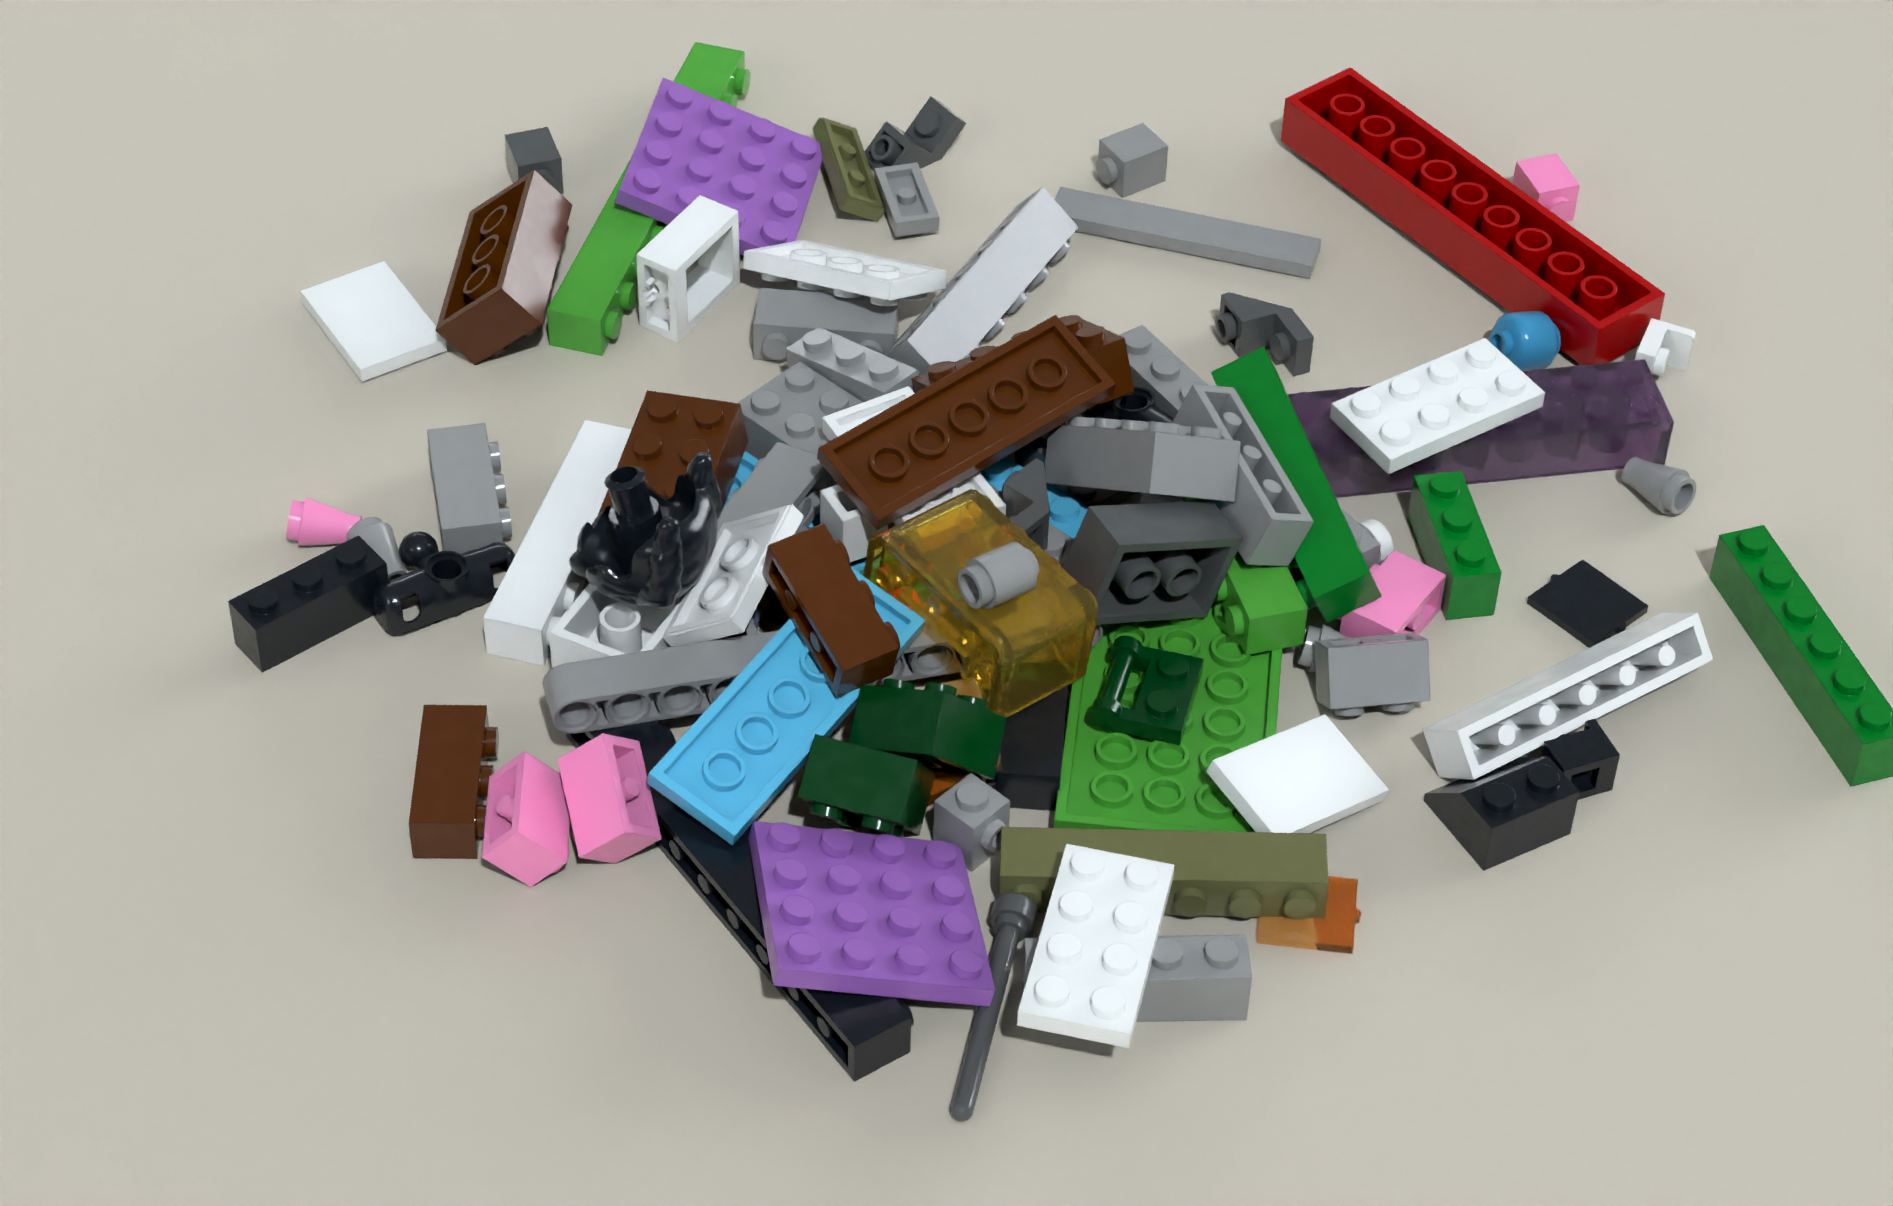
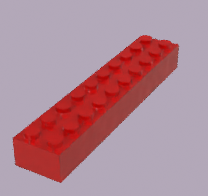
[1281,67,1665,372]

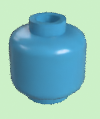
[1489,311,1561,372]

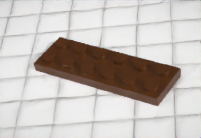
[817,315,1116,531]

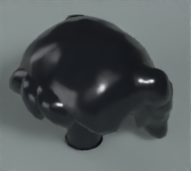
[569,452,722,610]

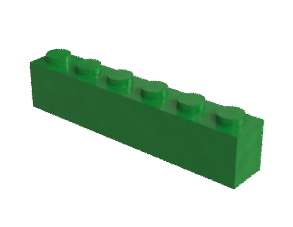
[1211,346,1382,623]
[1709,525,1893,787]

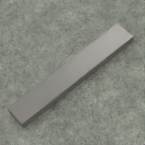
[1055,187,1321,278]

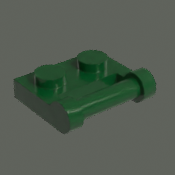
[1089,636,1204,745]

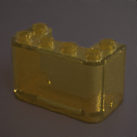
[863,489,1098,717]

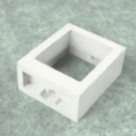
[636,195,740,342]

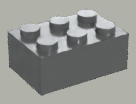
[1054,500,1243,626]

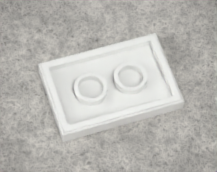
[300,261,447,382]
[663,504,804,647]
[1206,714,1389,833]

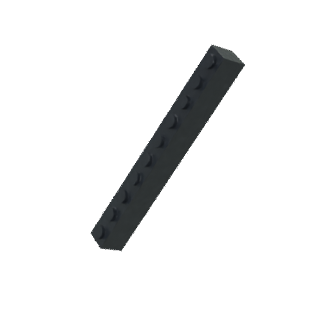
[566,720,914,1082]

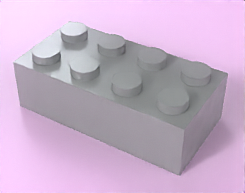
[1045,416,1241,502]

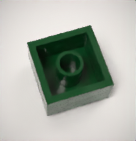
[849,679,1007,779]
[798,734,936,837]

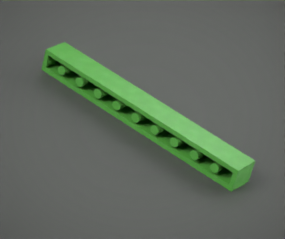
[547,42,750,356]

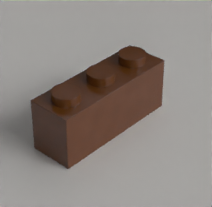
[763,523,900,697]
[409,705,499,859]

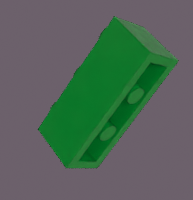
[1407,471,1502,620]

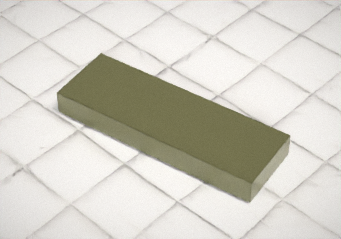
[812,117,885,222]

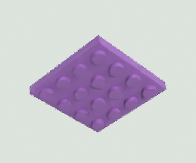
[614,78,822,255]
[748,821,996,1007]

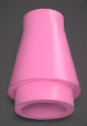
[286,497,362,546]

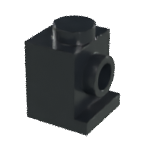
[1539,719,1620,800]

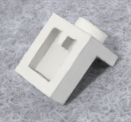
[1629,318,1696,392]

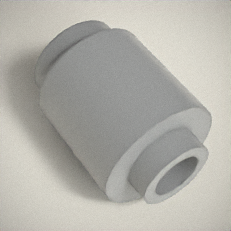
[957,541,1039,609]

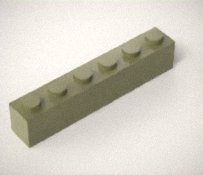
[1000,827,1329,919]

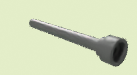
[951,893,1037,1122]

